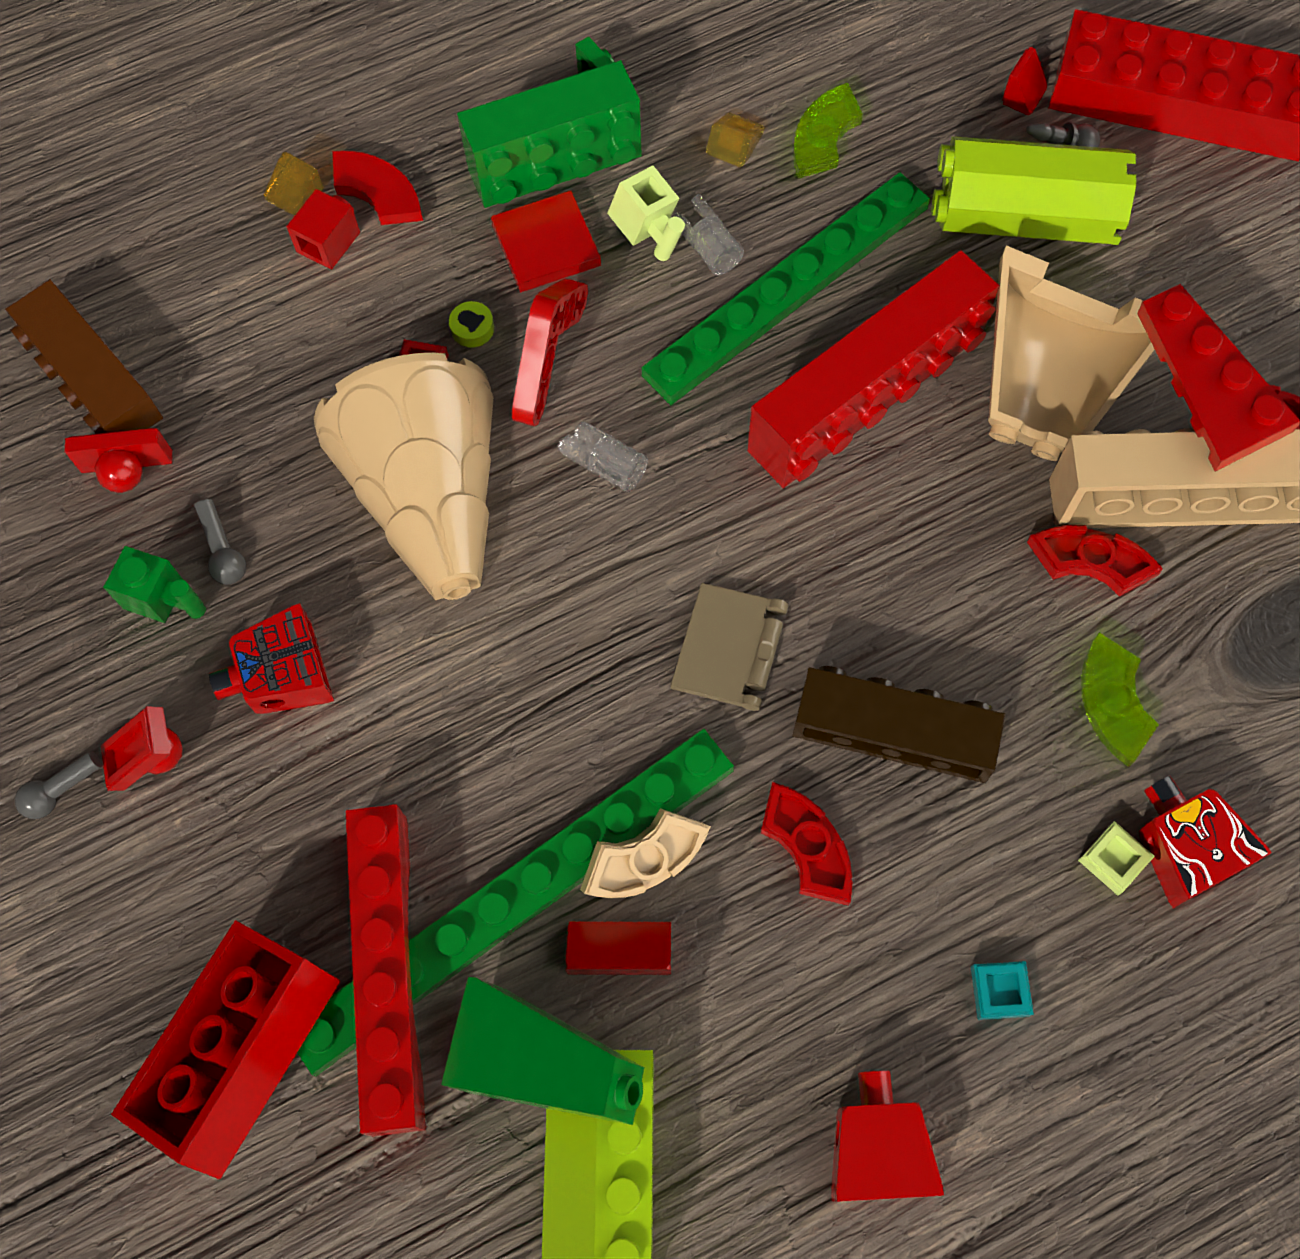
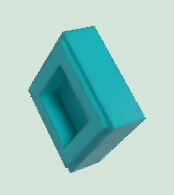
[971,961,1034,1020]

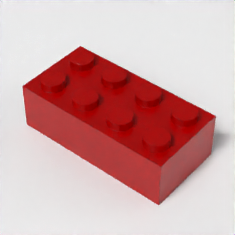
[111,920,340,1180]

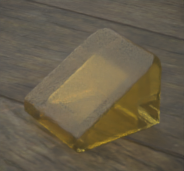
[706,112,765,167]
[263,152,323,216]

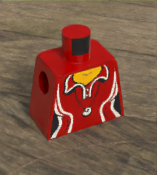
[1139,776,1272,908]

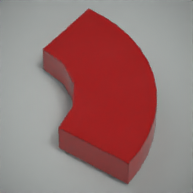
[332,151,423,225]
[1027,525,1163,597]
[761,782,852,906]

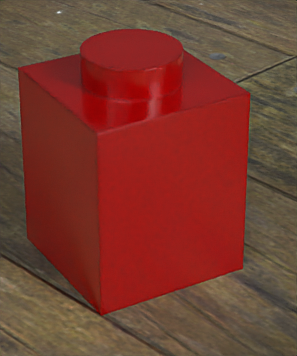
[286,189,360,270]

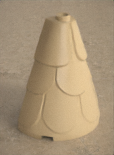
[314,353,494,600]

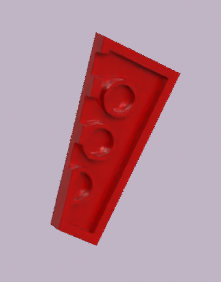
[1137,284,1300,472]

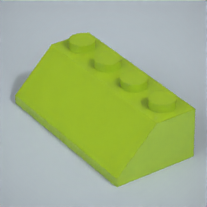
[542,1050,654,1259]

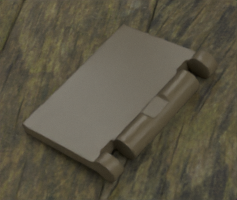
[670,583,789,711]

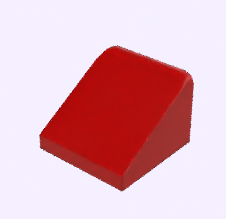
[1002,47,1047,115]

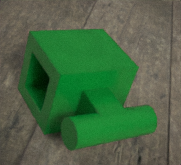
[103,546,206,623]

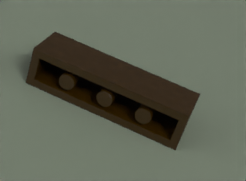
[792,666,1006,784]

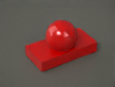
[65,428,172,493]
[100,706,183,791]

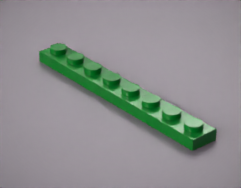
[641,172,930,406]

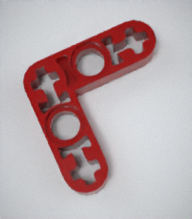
[512,278,588,427]

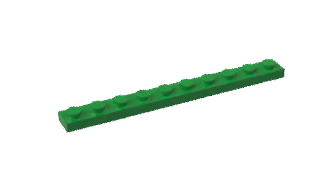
[297,729,734,1076]

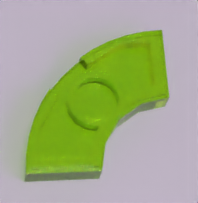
[793,83,863,179]
[1081,632,1159,767]

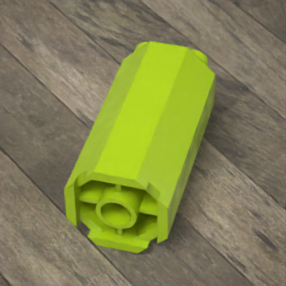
[931,136,1136,245]

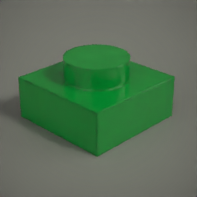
[575,36,614,74]

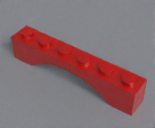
[346,804,426,1137]

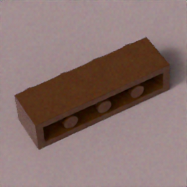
[5,279,163,434]

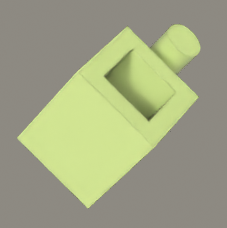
[607,165,685,261]

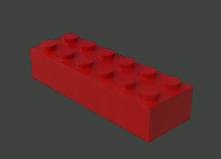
[1048,9,1300,162]
[747,250,1000,489]

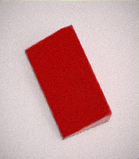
[566,921,671,975]

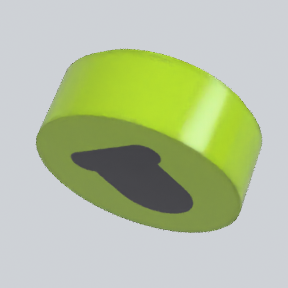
[449,301,494,348]

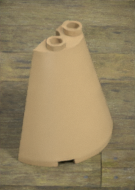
[988,246,1155,461]

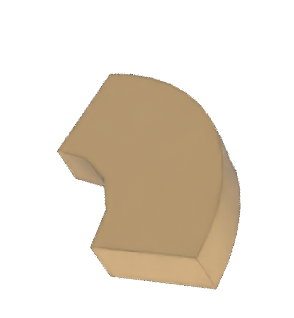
[580,808,711,898]

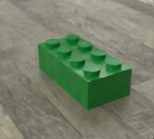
[457,60,642,208]

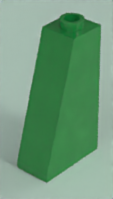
[441,977,645,1125]

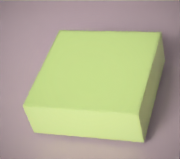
[1078,821,1155,895]

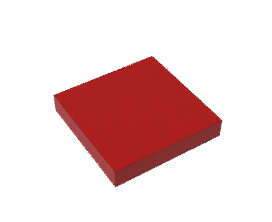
[491,190,601,293]

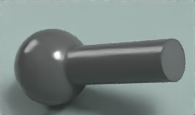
[194,499,246,585]
[15,751,103,820]

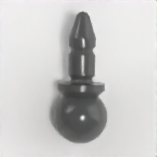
[1026,122,1100,147]

